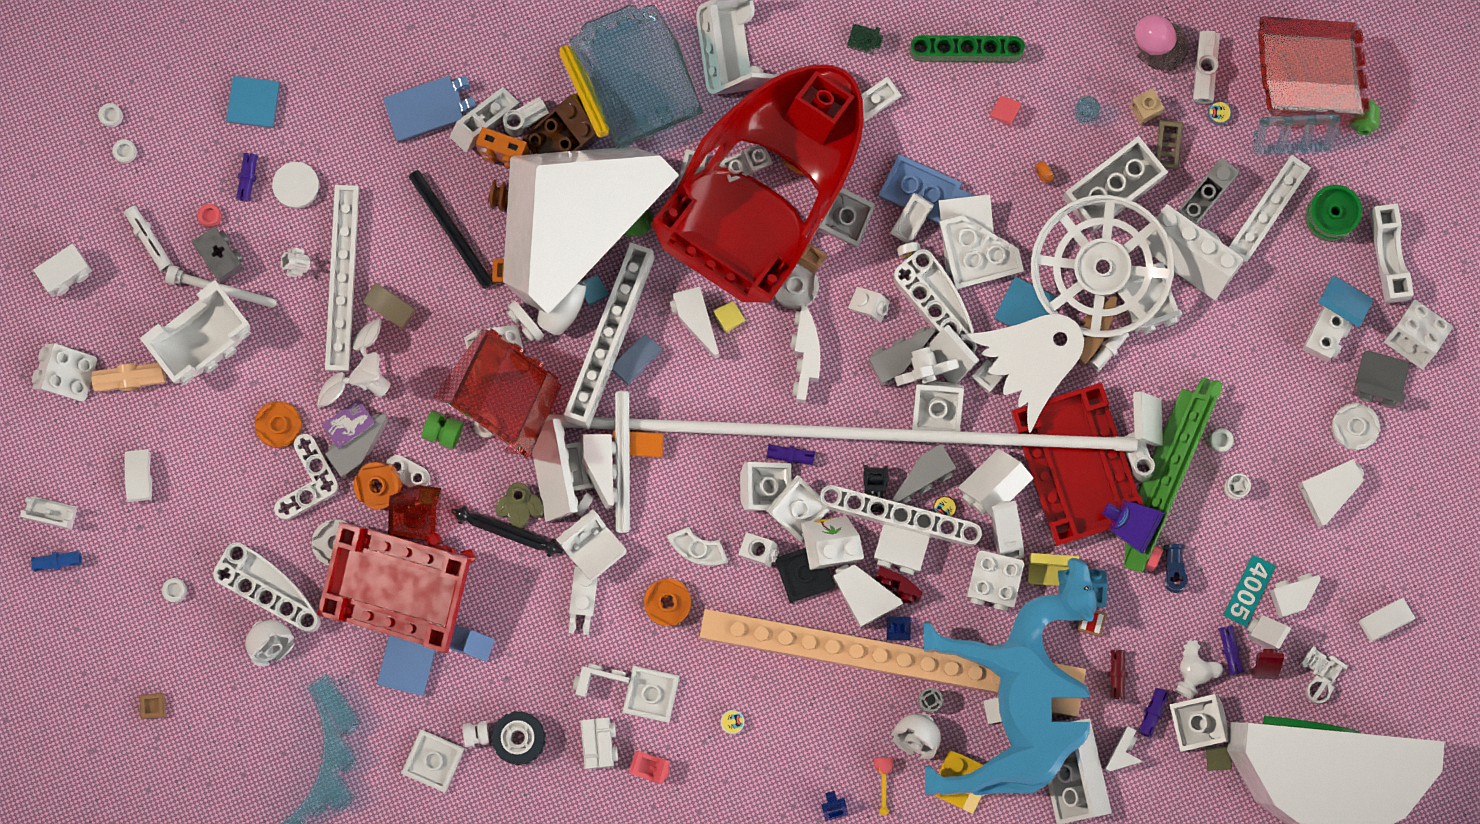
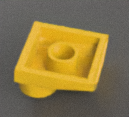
[934,750,983,815]

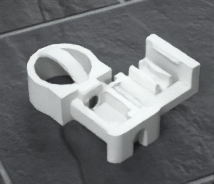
[1300,646,1347,704]

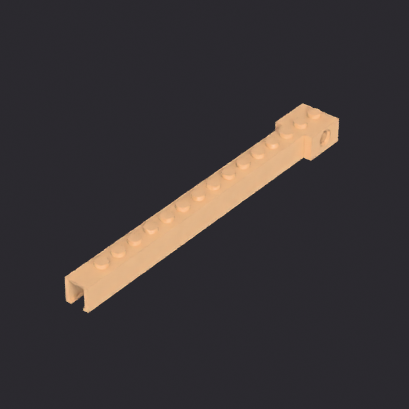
[700,609,1086,718]

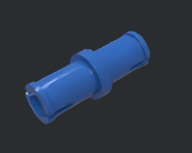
[31,550,82,572]

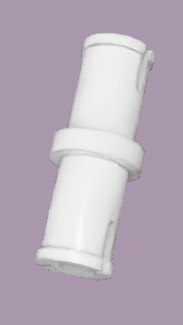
[1088,326,1129,371]

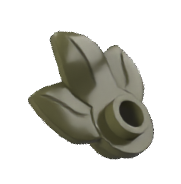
[496,482,544,529]

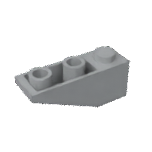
[1178,157,1240,225]
[868,327,935,387]
[325,413,389,480]
[892,444,956,505]

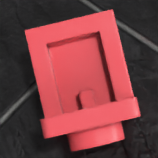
[628,750,670,784]

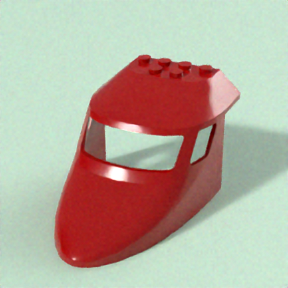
[651,64,864,303]

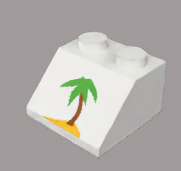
[801,516,864,570]

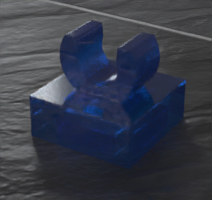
[886,616,911,641]
[821,790,848,822]

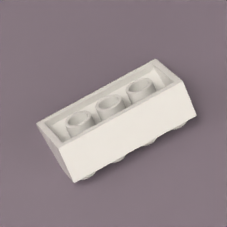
[1139,204,1244,301]
[1048,718,1112,824]

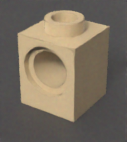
[1129,88,1164,126]

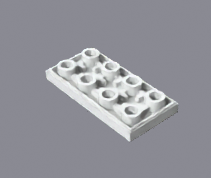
[528,418,578,522]

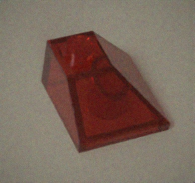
[388,485,442,541]

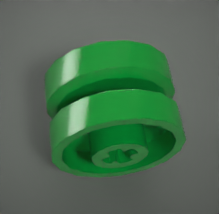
[1305,184,1362,242]

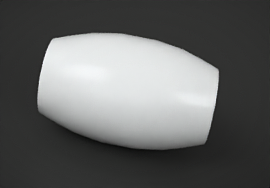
[537,280,586,335]

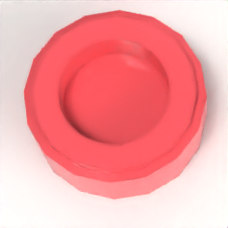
[197,204,222,228]

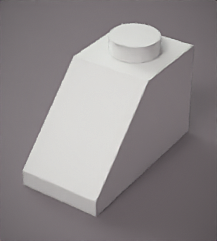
[1247,615,1291,650]

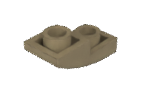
[363,282,416,329]

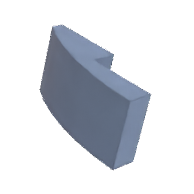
[612,334,662,385]

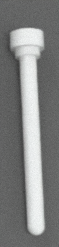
[165,265,277,308]

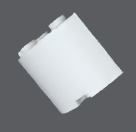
[140,280,251,385]

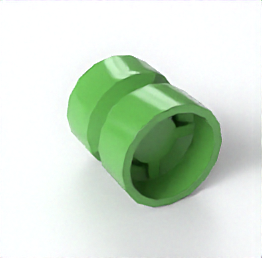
[421,410,464,450]

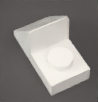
[1104,726,1142,772]

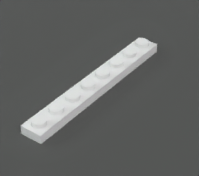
[325,185,359,372]

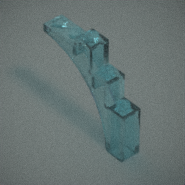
[282,673,362,824]

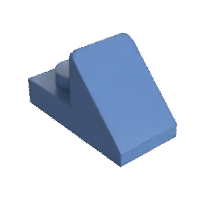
[449,625,495,662]

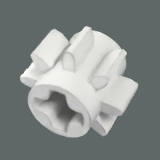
[281,247,310,277]

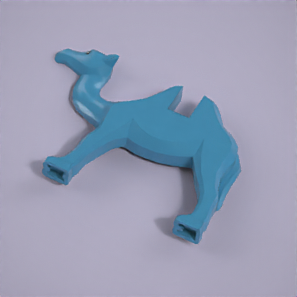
[924,558,1097,796]

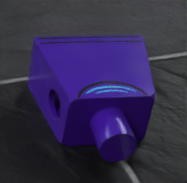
[1102,500,1164,554]

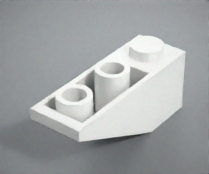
[580,434,617,509]
[992,501,1024,559]

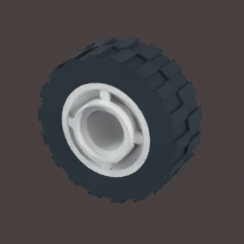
[491,711,546,766]

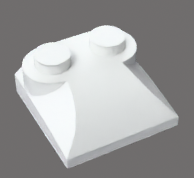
[912,381,964,431]
[740,462,791,512]
[1170,694,1229,752]

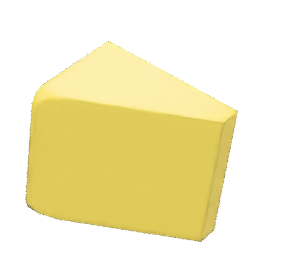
[713,301,746,333]

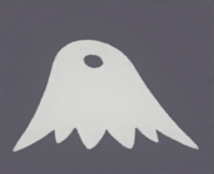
[961,314,1084,433]

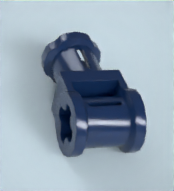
[1163,544,1188,593]

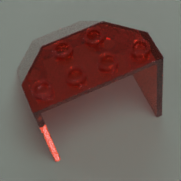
[1258,16,1370,130]
[432,328,562,459]

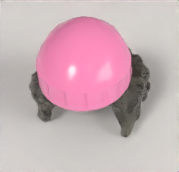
[1135,15,1189,72]

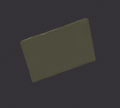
[1206,746,1231,771]

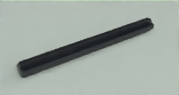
[409,170,493,289]

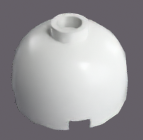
[245,620,294,666]
[891,714,941,759]

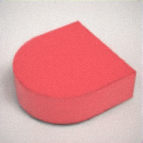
[1144,545,1163,572]

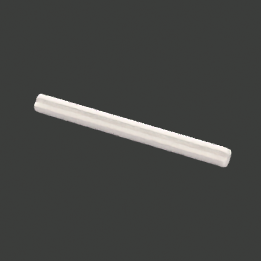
[615,391,630,533]

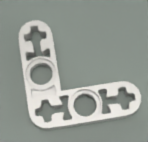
[274,434,339,520]

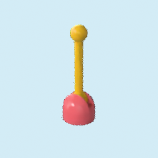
[874,757,893,816]

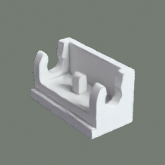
[20,496,78,530]

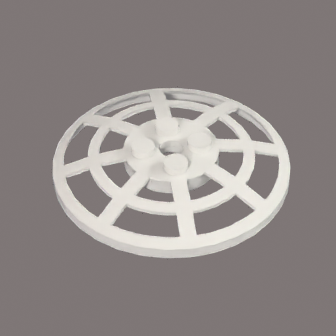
[1031,195,1174,337]

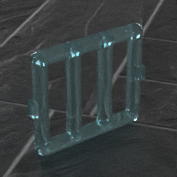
[1252,114,1341,155]

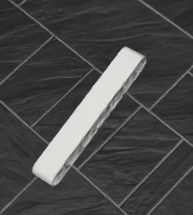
[820,485,982,547]

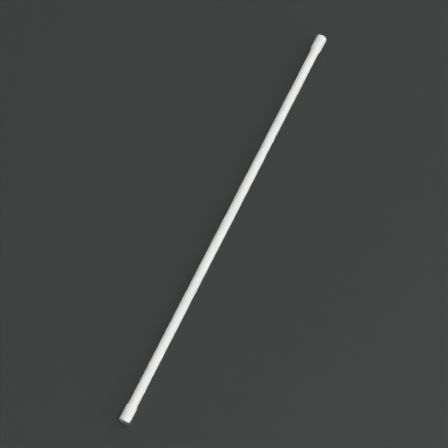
[542,414,1138,452]

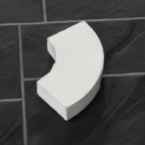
[667,527,729,566]

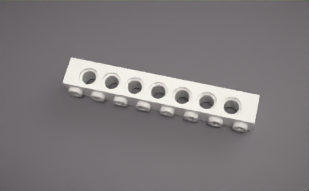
[564,243,655,430]

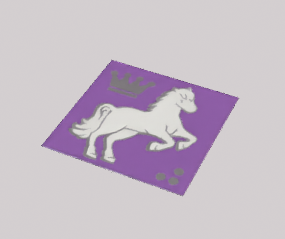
[322,399,375,449]

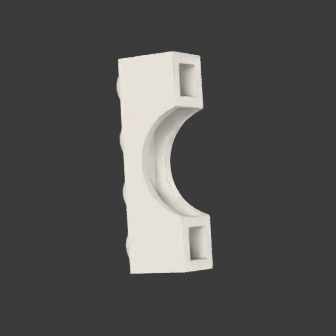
[1369,203,1414,304]

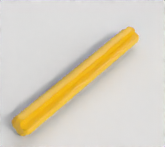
[559,45,609,138]

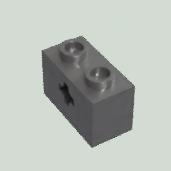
[191,226,245,284]

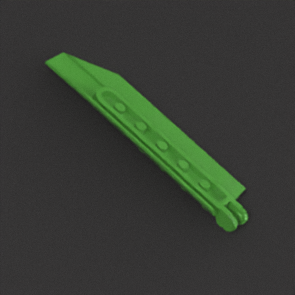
[1124,378,1223,573]

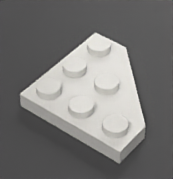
[938,214,1024,289]

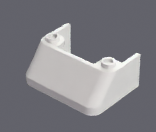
[696,0,780,94]

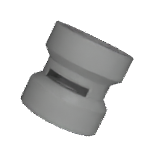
[918,688,943,713]

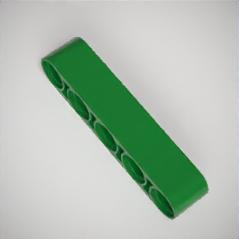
[909,35,1025,63]

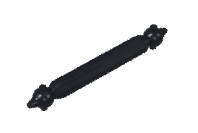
[451,505,563,557]

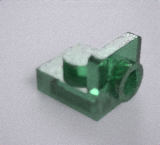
[847,23,883,55]

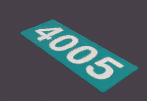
[1223,554,1276,627]

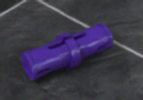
[236,153,258,202]
[766,444,815,466]
[1218,625,1245,675]
[1137,688,1169,738]

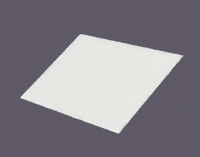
[939,194,994,275]

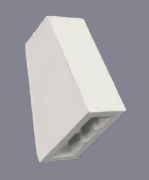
[1298,459,1364,528]
[833,564,903,628]

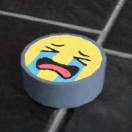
[1207,101,1232,125]

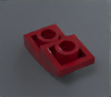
[875,566,923,604]
[1252,649,1284,680]

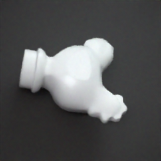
[1175,640,1223,699]

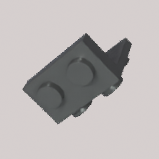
[1352,351,1409,409]

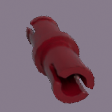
[1108,650,1128,699]

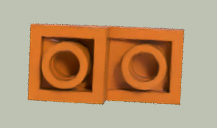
[612,431,664,457]

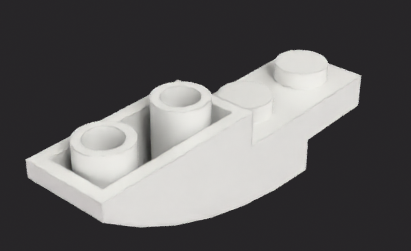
[790,305,820,404]

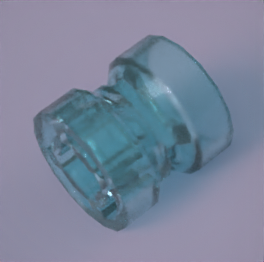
[1074,96,1100,124]

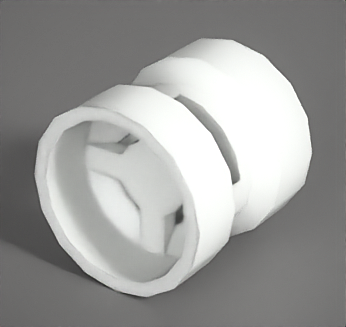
[1224,474,1251,500]
[463,721,490,747]

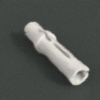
[123,205,173,272]

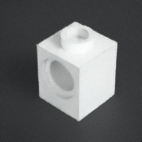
[738,532,779,567]

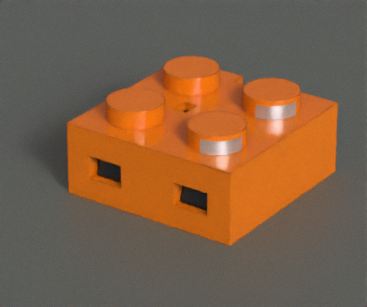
[476,127,530,169]

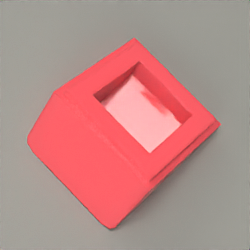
[990,96,1022,127]

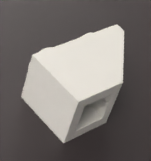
[1270,573,1321,618]

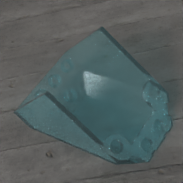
[569,5,703,149]

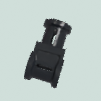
[863,465,888,512]

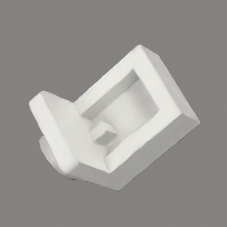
[848,287,890,322]

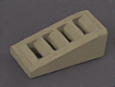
[1156,120,1183,169]

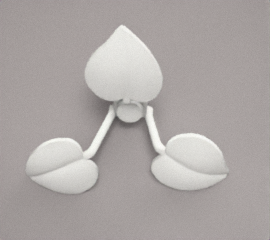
[317,318,390,409]

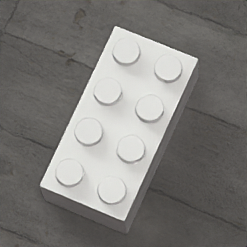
[1062,136,1168,234]

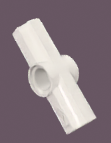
[1193,30,1220,104]

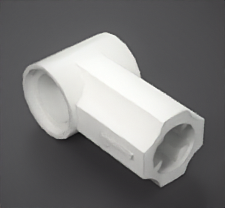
[503,97,549,137]
[1125,433,1155,482]

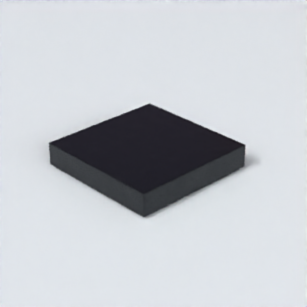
[775,548,835,604]

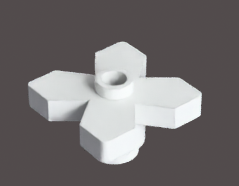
[895,347,959,386]

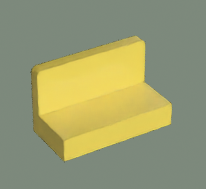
[1028,553,1079,586]

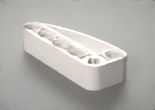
[893,249,977,354]
[213,542,321,633]

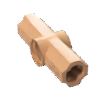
[91,362,166,392]

